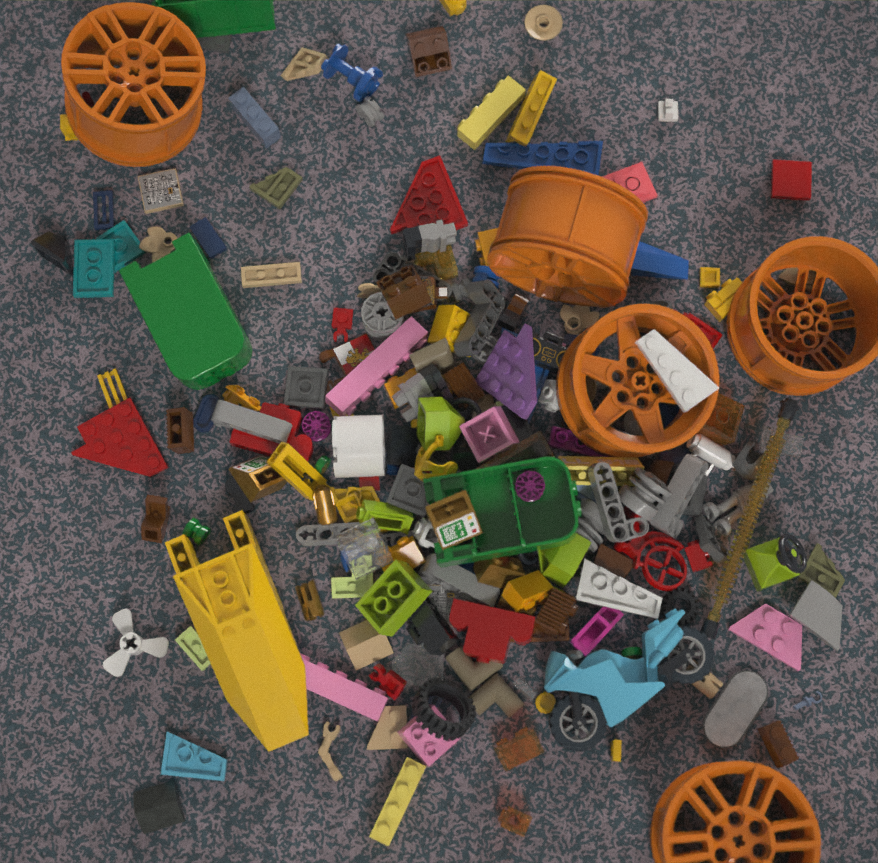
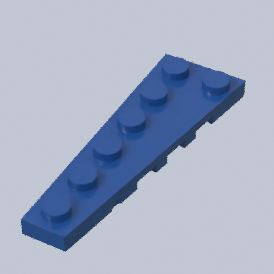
[483,141,603,176]

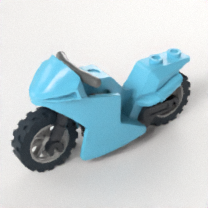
[544,608,715,752]

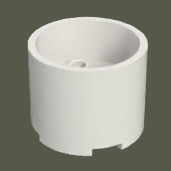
[332,415,385,478]

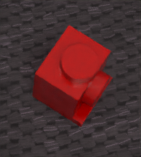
[684,540,713,573]

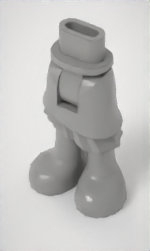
[703,478,774,537]

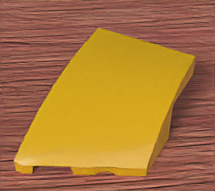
[329,486,389,537]

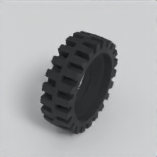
[412,678,476,741]

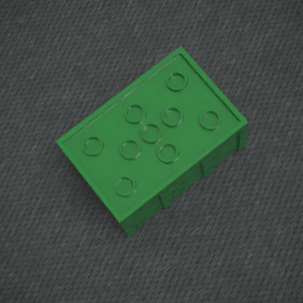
[152,0,276,38]

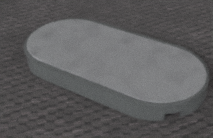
[702,670,768,748]

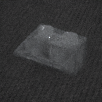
[336,518,394,579]

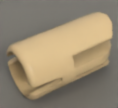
[686,660,723,699]

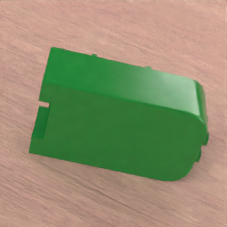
[119,233,253,390]
[423,457,582,568]

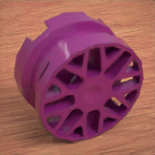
[302,411,331,442]
[515,471,545,502]

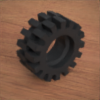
[660,587,700,626]

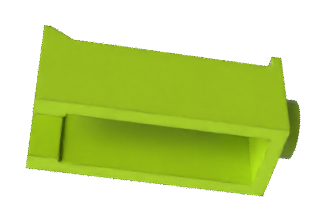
[356,499,414,535]

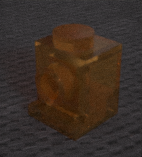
[498,806,532,837]

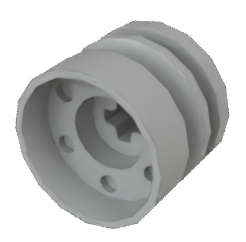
[361,292,404,341]
[618,467,672,522]
[577,498,612,552]

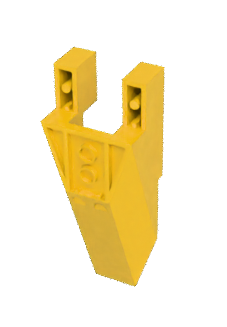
[165,510,309,752]

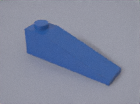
[629,241,689,280]

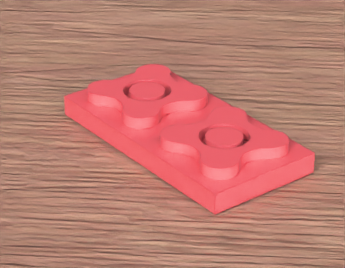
[602,162,657,203]

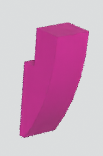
[570,607,624,657]

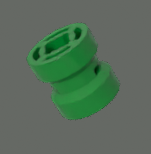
[182,518,211,546]

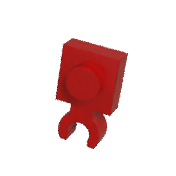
[332,308,354,343]
[369,663,408,700]

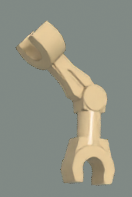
[318,721,343,782]

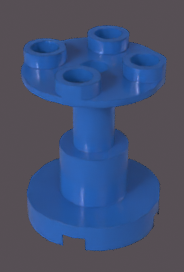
[321,44,383,103]

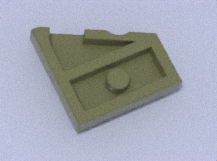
[249,167,303,210]
[797,543,845,598]

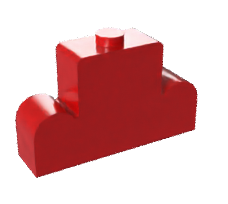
[229,402,314,464]
[449,599,536,664]

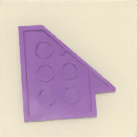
[475,323,537,420]

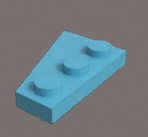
[161,731,228,781]

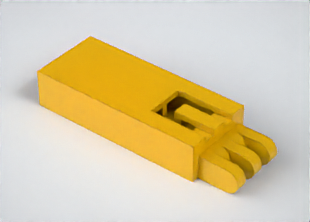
[267,442,330,501]

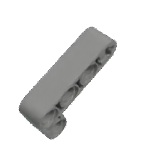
[211,400,293,444]
[650,454,708,538]
[588,462,649,542]
[417,554,501,607]

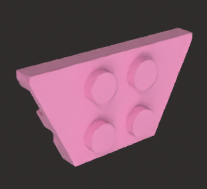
[728,604,802,671]

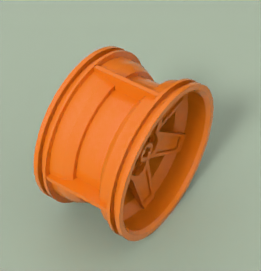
[556,304,719,458]

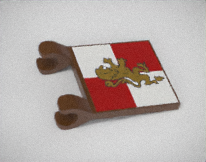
[319,333,375,387]

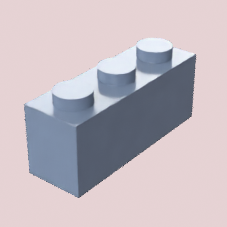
[228,87,281,148]

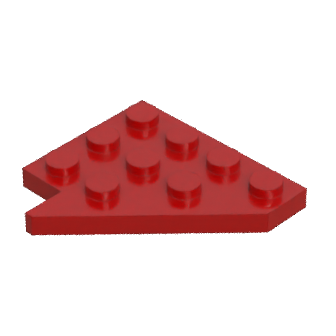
[390,155,468,234]
[71,397,169,477]

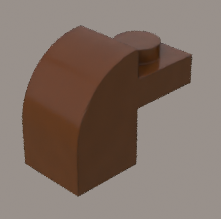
[141,494,170,544]

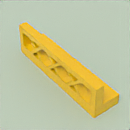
[504,70,557,147]

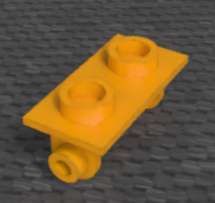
[222,384,261,411]

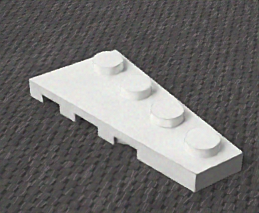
[635,330,719,413]
[576,559,662,619]

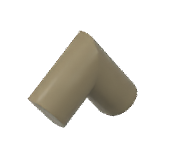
[409,338,456,375]
[445,646,503,692]
[468,673,524,718]

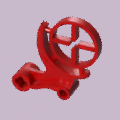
[614,505,687,591]

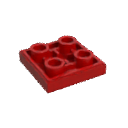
[771,159,812,201]

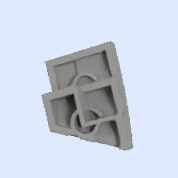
[789,580,842,651]

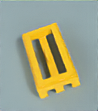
[97,368,128,409]

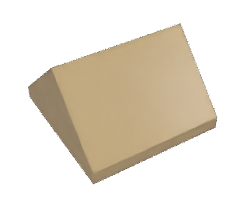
[339,620,394,671]

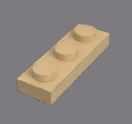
[241,262,302,288]

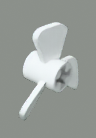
[103,609,169,677]

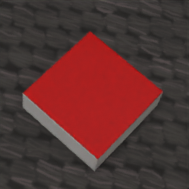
[359,476,380,492]

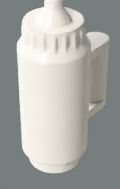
[687,434,735,476]

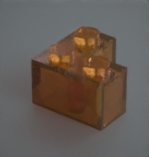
[494,727,545,772]

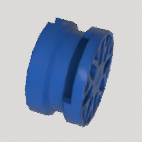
[472,266,500,289]

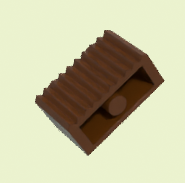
[443,362,486,411]
[166,407,194,454]
[535,587,578,639]
[757,720,799,768]

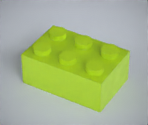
[355,559,433,637]

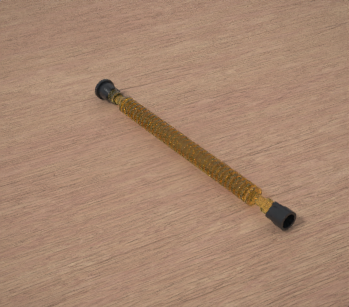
[700,398,800,640]

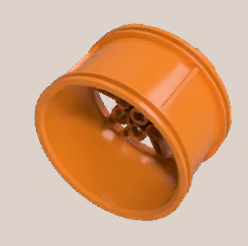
[61,2,206,167]
[487,166,648,308]
[727,236,878,396]
[650,761,821,863]

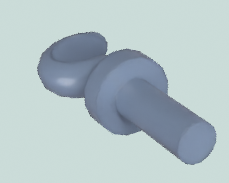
[793,691,822,711]

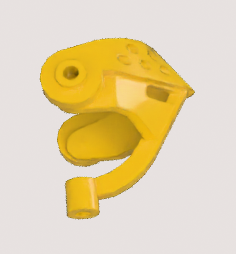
[414,435,458,481]

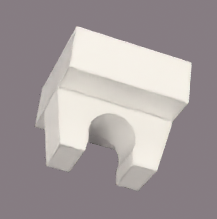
[658,99,678,122]

